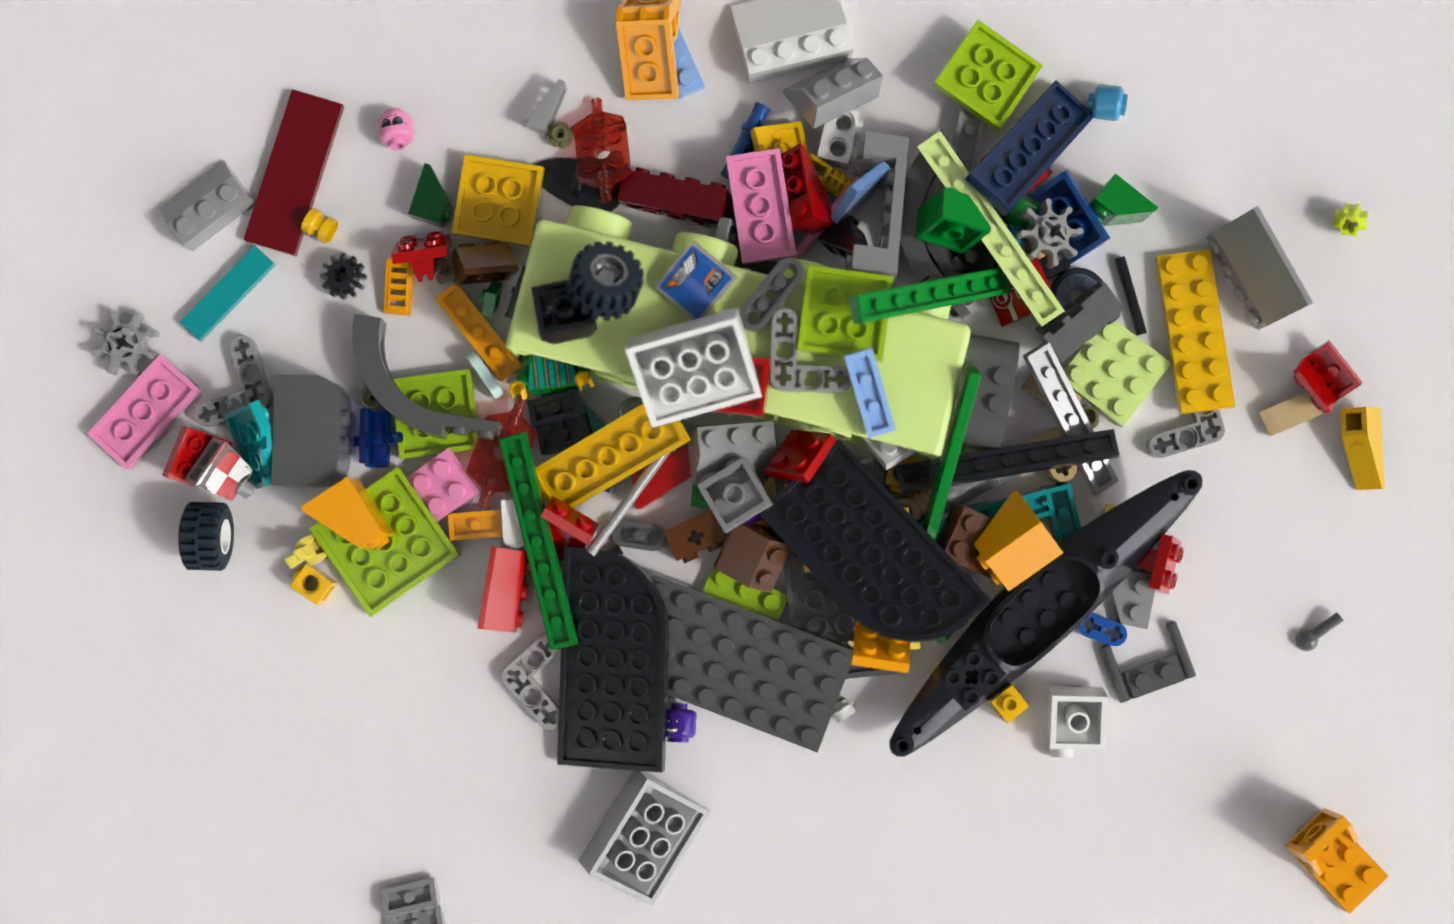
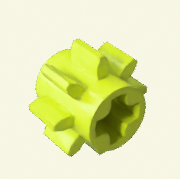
[1333,202,1368,237]

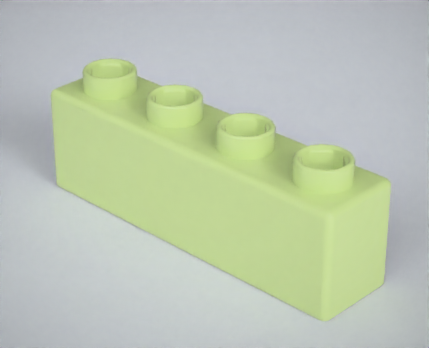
[505,205,971,461]

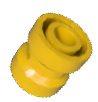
[301,208,339,244]

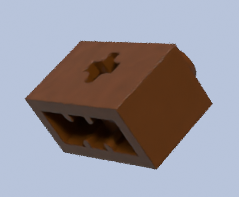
[663,510,726,564]

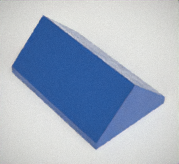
[1029,170,1110,265]

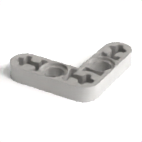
[770,308,852,394]
[194,335,273,427]
[1146,410,1225,458]
[502,632,561,730]

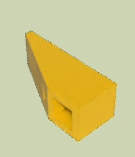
[1340,407,1385,490]

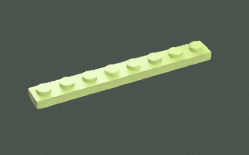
[917,131,1064,327]

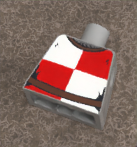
[184,437,255,501]

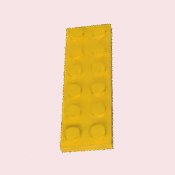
[1155,249,1236,415]
[536,403,691,508]

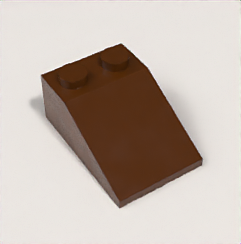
[936,502,1002,584]

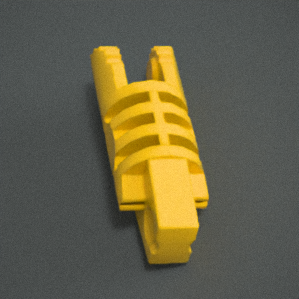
[809,153,854,198]

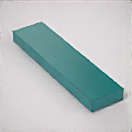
[180,245,276,341]

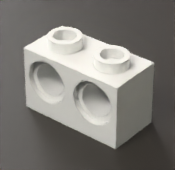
[817,110,863,170]

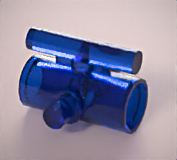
[353,408,403,468]

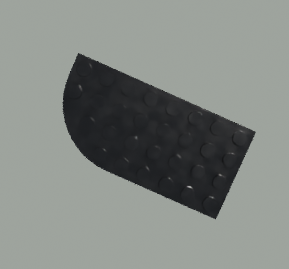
[759,439,991,642]
[557,546,669,773]

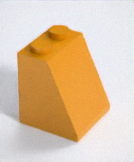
[300,477,394,550]
[974,489,1063,591]

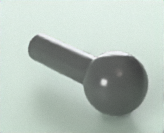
[1295,612,1344,651]

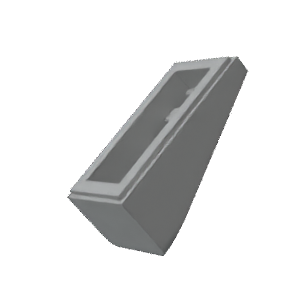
[525,79,568,136]

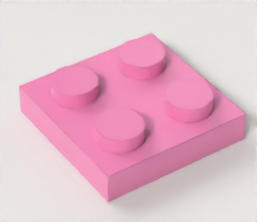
[407,448,480,522]

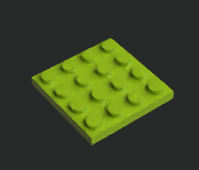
[309,467,461,617]

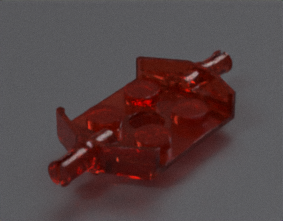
[571,98,632,203]
[466,395,538,510]

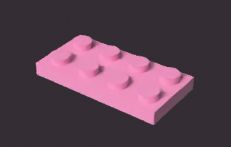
[726,148,796,265]
[87,354,202,470]

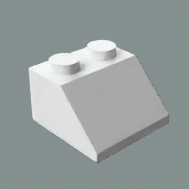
[1047,686,1108,750]

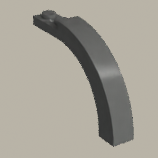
[900,129,971,320]
[353,314,503,440]

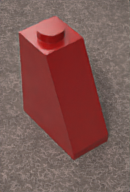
[631,447,691,510]

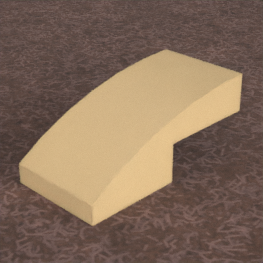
[1259,391,1323,436]

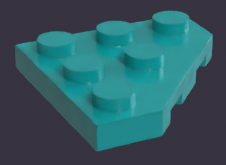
[223,400,272,489]

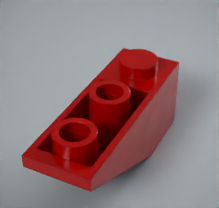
[781,143,834,235]

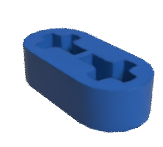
[1076,613,1127,646]

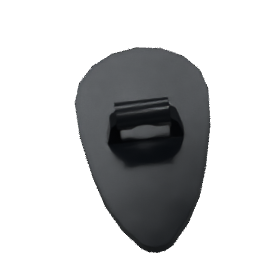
[535,158,622,212]

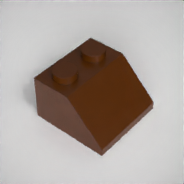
[451,240,519,285]
[714,522,791,592]

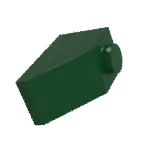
[408,163,453,228]

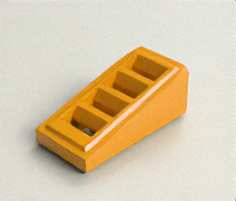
[383,258,415,316]

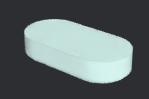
[465,350,503,400]

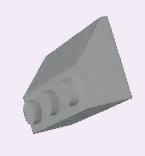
[783,58,883,129]
[160,160,256,251]
[686,421,776,485]

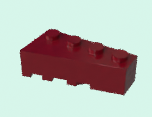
[617,167,735,228]

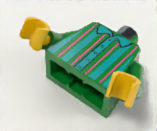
[509,354,595,399]

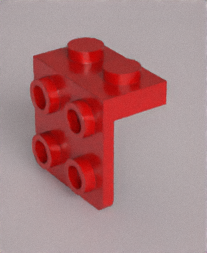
[1293,340,1363,414]
[540,496,599,562]

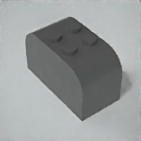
[944,334,1020,451]
[271,375,356,488]

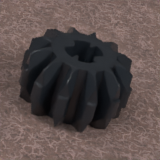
[320,253,367,300]

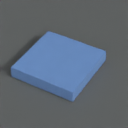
[830,161,891,224]

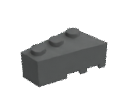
[1035,280,1124,362]

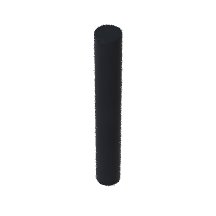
[1114,256,1147,336]

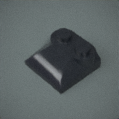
[531,280,598,344]

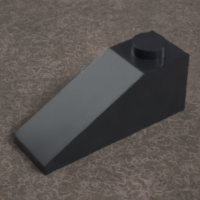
[817,215,868,259]

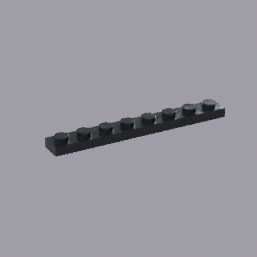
[896,429,1120,494]

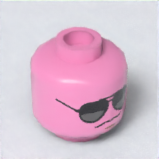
[378,108,414,150]

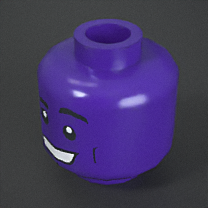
[666,703,697,743]

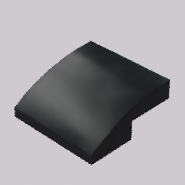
[527,387,593,456]

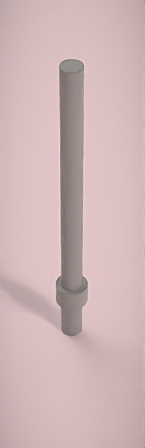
[586,419,691,556]

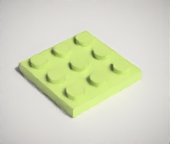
[1064,321,1171,427]

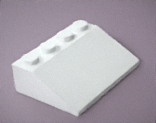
[730,0,854,83]
[625,307,762,428]

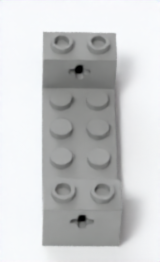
[845,131,909,288]

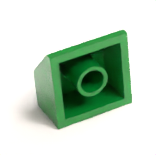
[1089,173,1158,226]
[915,187,991,254]

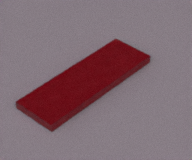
[243,89,345,257]

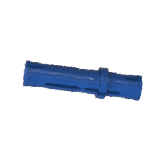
[720,102,771,180]

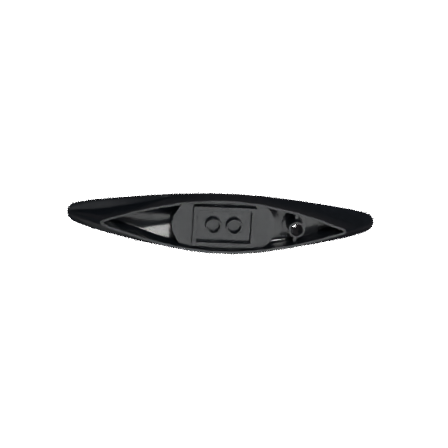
[889,470,1203,757]

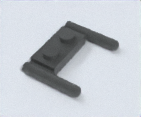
[1100,621,1196,703]

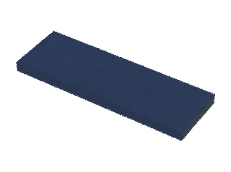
[965,80,1094,216]

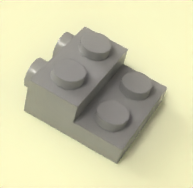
[697,457,773,533]

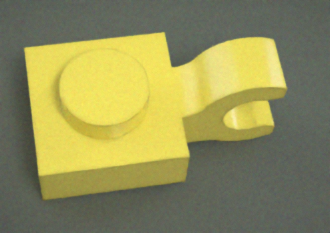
[285,534,328,569]

